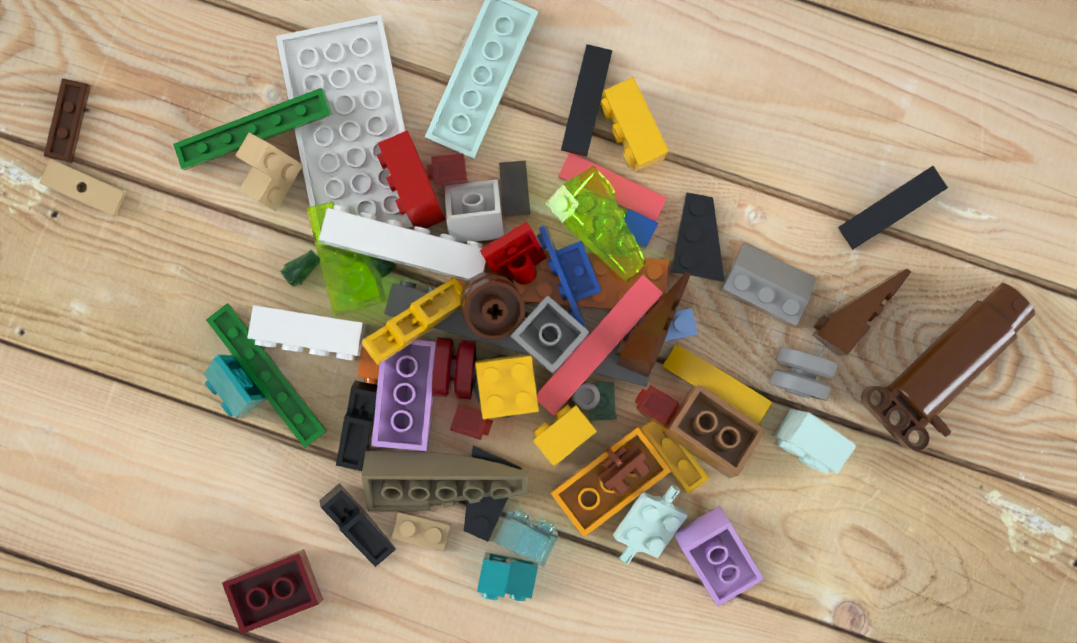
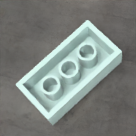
[772,409,857,474]

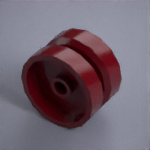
[432,337,477,399]

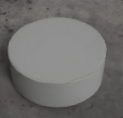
[573,383,600,410]

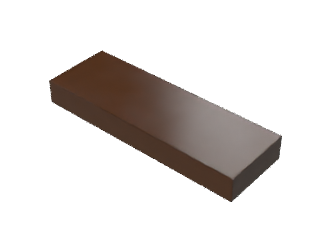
[44,78,91,163]

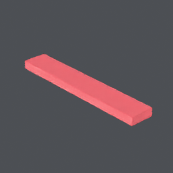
[536,275,663,416]

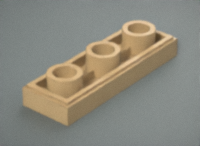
[40,159,127,217]

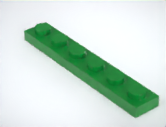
[173,88,333,170]
[206,303,327,448]

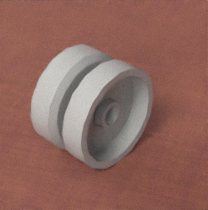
[769,347,838,401]

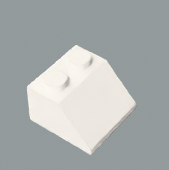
[445,179,504,243]

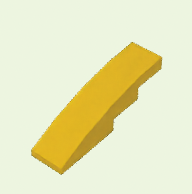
[361,277,463,365]
[662,344,773,425]

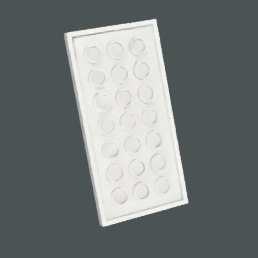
[276,15,414,247]

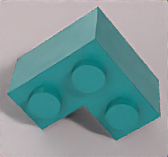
[477,552,538,601]

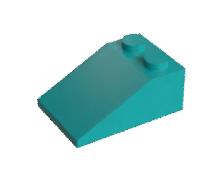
[204,355,266,418]

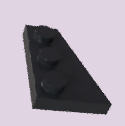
[671,192,725,282]
[464,445,522,542]

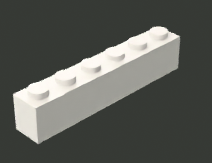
[319,205,486,282]

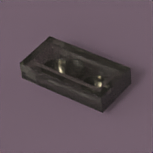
[499,160,531,217]

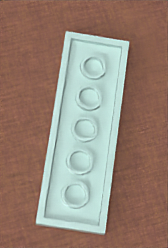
[425,0,539,160]

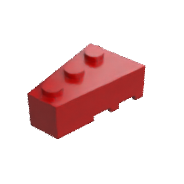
[377,130,446,229]

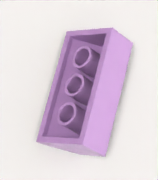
[372,340,436,451]

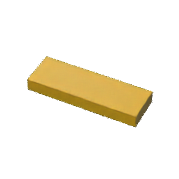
[639,413,710,494]

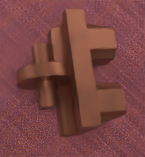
[597,443,650,495]

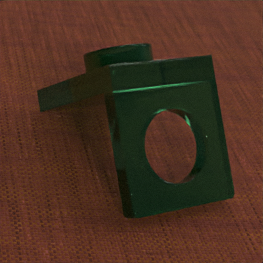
[588,382,617,421]

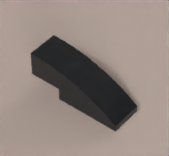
[336,380,377,471]
[319,483,396,567]

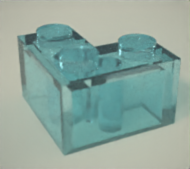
[493,508,558,567]

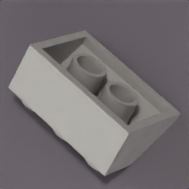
[719,243,816,326]

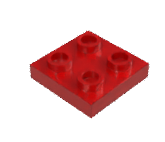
[479,222,547,284]

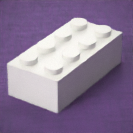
[248,305,369,361]

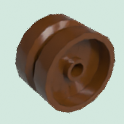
[460,271,525,341]

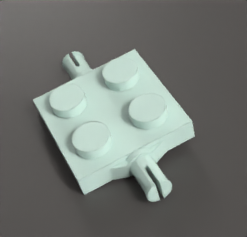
[613,484,688,564]

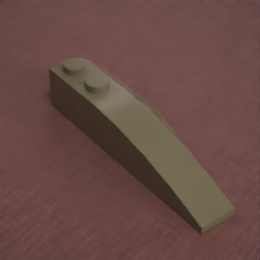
[362,451,528,511]

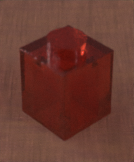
[427,153,468,187]
[635,385,679,428]
[450,404,493,440]

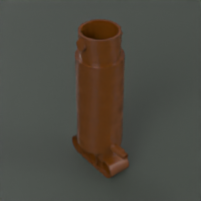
[861,283,1036,451]

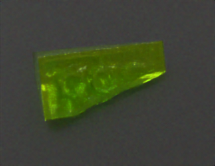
[546,166,646,282]
[306,202,386,317]

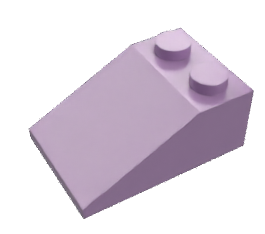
[675,506,764,606]

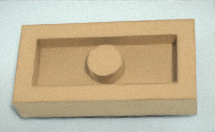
[392,511,451,552]

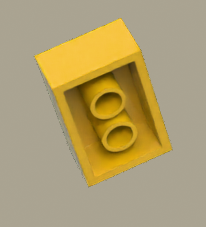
[599,77,669,172]

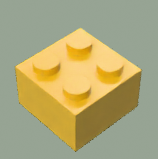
[475,354,539,419]
[533,404,597,466]

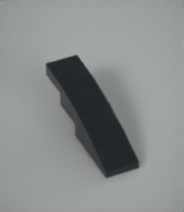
[561,44,613,157]
[838,165,948,250]

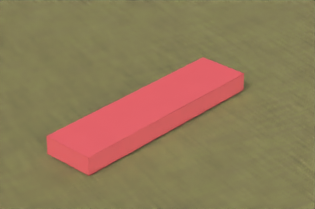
[558,153,667,222]

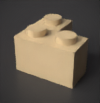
[235,133,303,211]

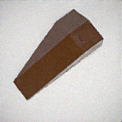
[812,269,911,356]
[616,272,691,377]

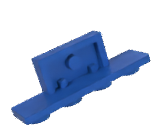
[537,225,602,328]

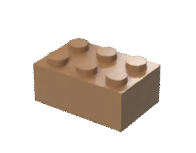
[663,384,766,479]

